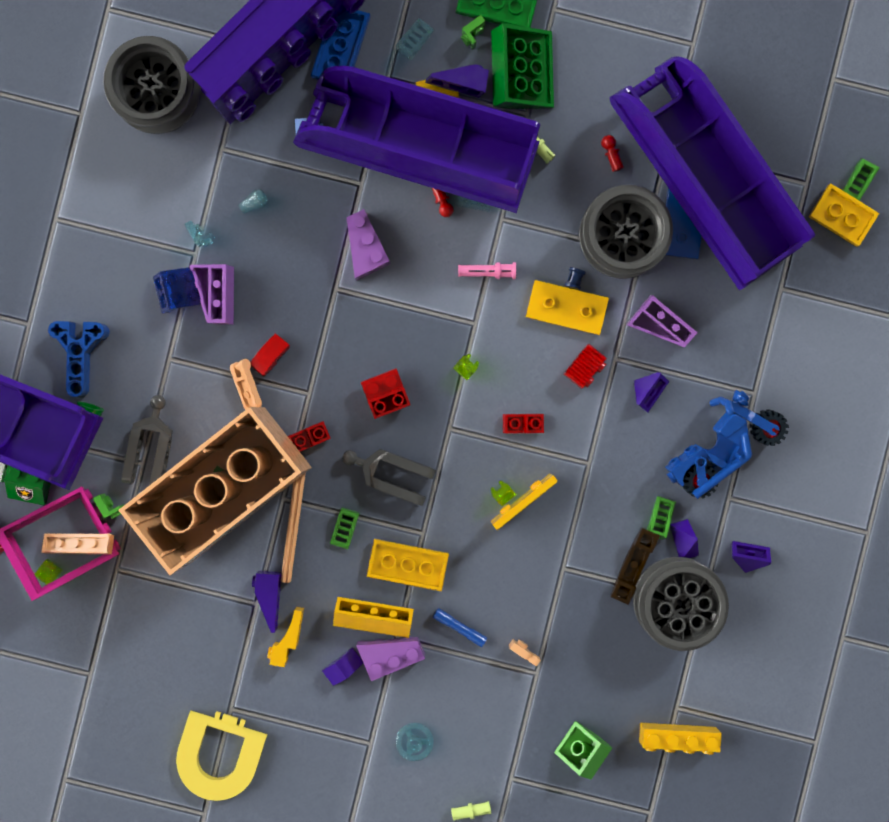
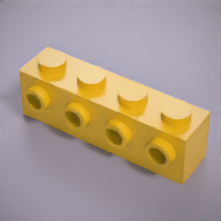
[333,597,414,638]
[639,723,721,755]

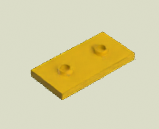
[526,280,609,335]
[491,473,558,530]
[366,538,449,591]

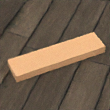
[41,534,114,554]

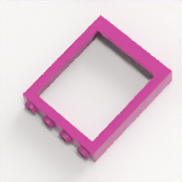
[0,487,121,601]

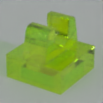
[453,354,479,380]
[491,481,516,507]
[35,559,63,585]

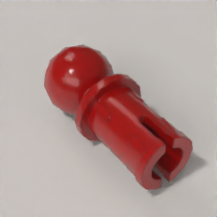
[601,135,624,172]
[431,188,454,217]

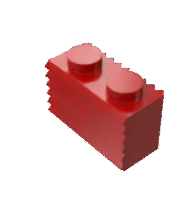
[563,344,607,388]

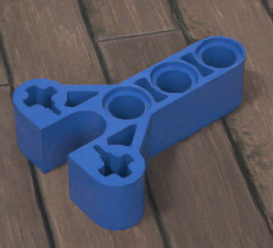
[48,321,110,397]

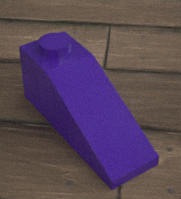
[425,64,489,98]
[252,571,281,633]

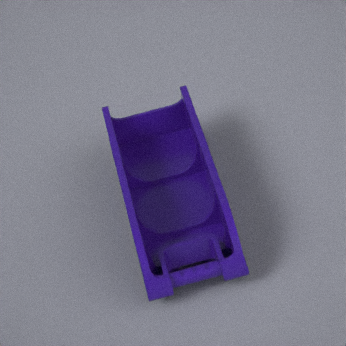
[184,0,365,125]
[609,56,815,290]
[293,66,540,213]
[0,374,103,490]

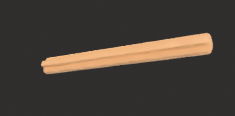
[280,473,306,583]

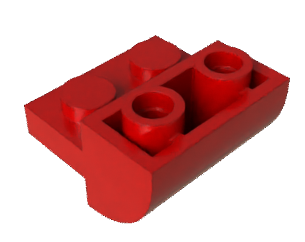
[361,368,411,419]

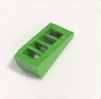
[843,158,880,201]
[647,496,676,540]
[330,507,360,549]

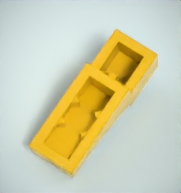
[267,607,304,667]

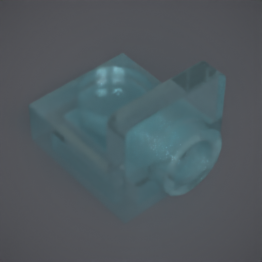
[184,221,215,247]

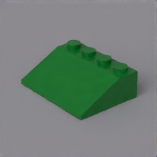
[491,23,554,109]

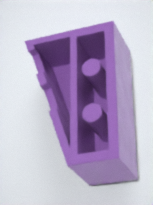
[346,209,390,281]
[189,264,234,325]
[626,295,697,347]
[356,637,425,681]

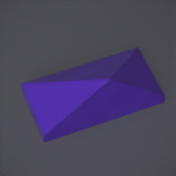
[634,372,669,412]
[670,519,699,558]
[731,541,771,573]

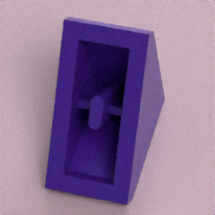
[322,647,363,686]

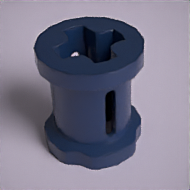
[564,267,586,291]

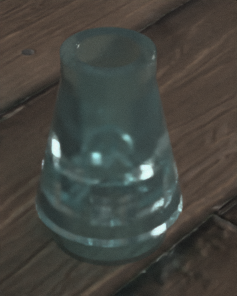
[238,189,268,214]

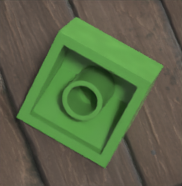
[554,721,612,780]

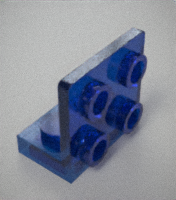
[153,267,201,314]

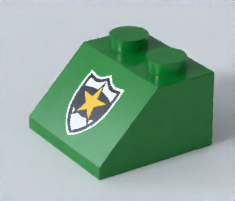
[4,465,51,506]

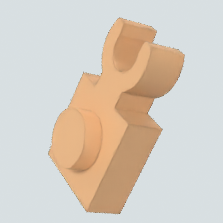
[509,639,541,666]

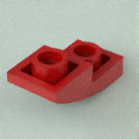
[250,333,290,377]
[503,414,544,433]
[288,421,331,452]

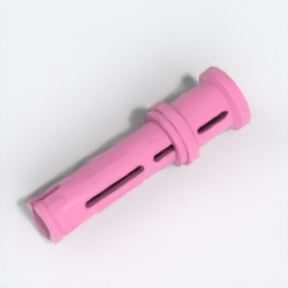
[458,262,516,279]

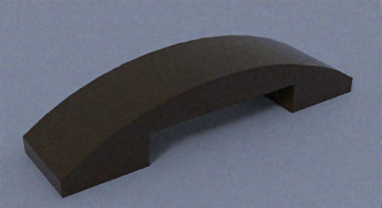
[610,528,660,605]

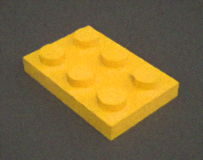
[808,183,879,247]

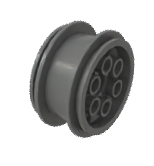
[103,36,201,134]
[579,185,673,279]
[633,557,729,651]

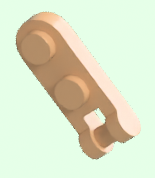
[230,359,262,410]

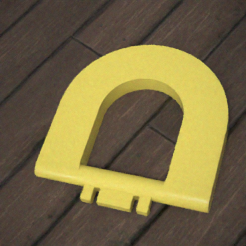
[176,710,268,801]

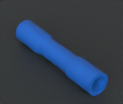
[433,608,487,648]

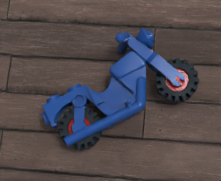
[665,390,789,499]

